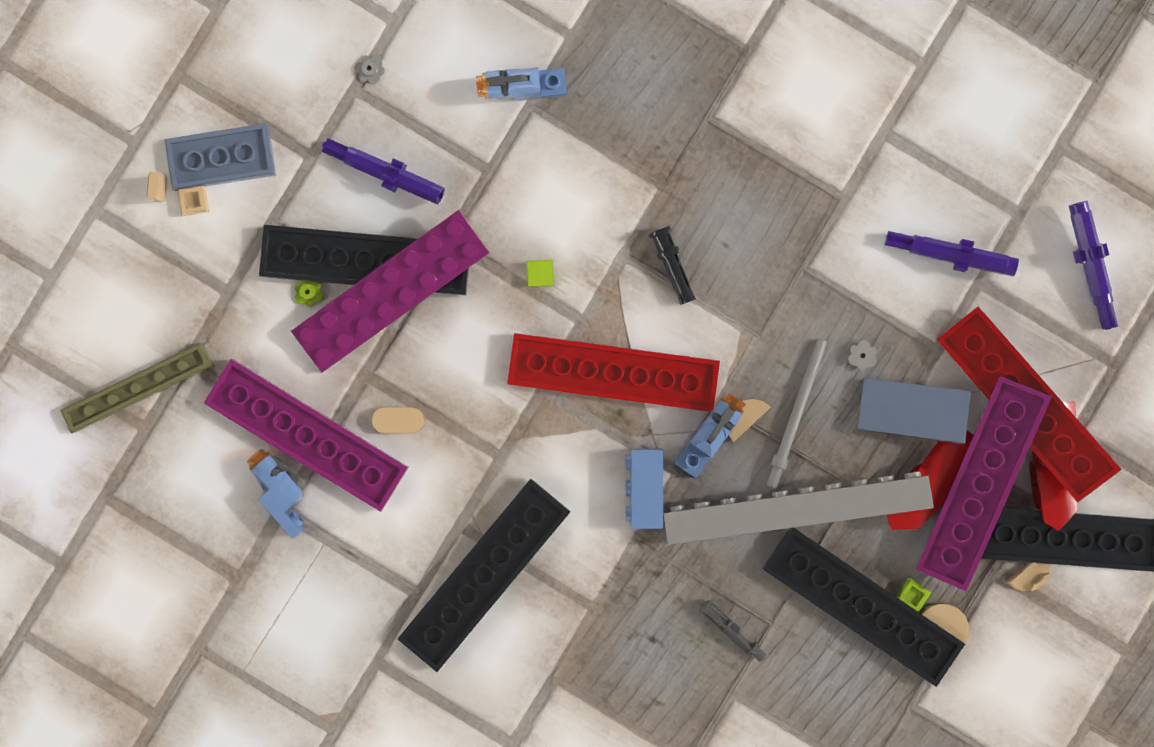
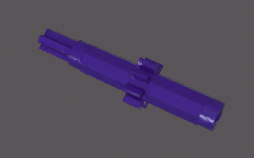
[322,138,445,205]
[1068,200,1118,330]
[884,231,1019,277]

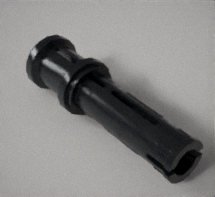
[649,226,696,305]

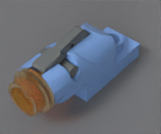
[476,67,567,101]
[674,393,746,478]
[247,449,305,539]

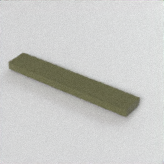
[60,343,214,434]

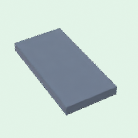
[164,123,276,191]
[857,378,971,444]

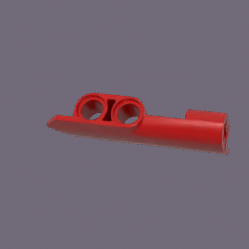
[1029,401,1077,531]
[887,430,973,530]

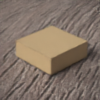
[146,172,167,202]
[178,186,209,216]

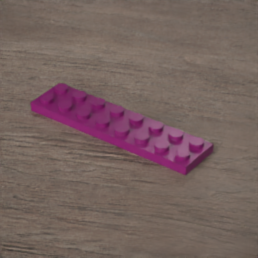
[291,210,490,373]
[204,359,409,512]
[916,376,1052,592]

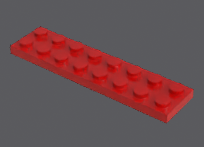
[936,306,1122,503]
[507,333,720,412]

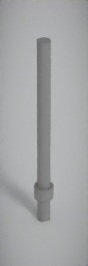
[767,339,827,488]

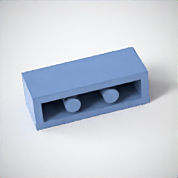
[625,449,663,529]

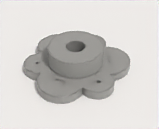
[355,55,385,84]
[848,340,877,370]

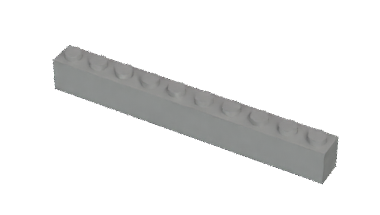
[663,472,934,545]

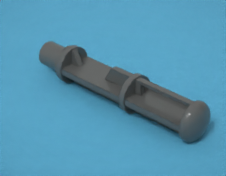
[700,600,766,662]

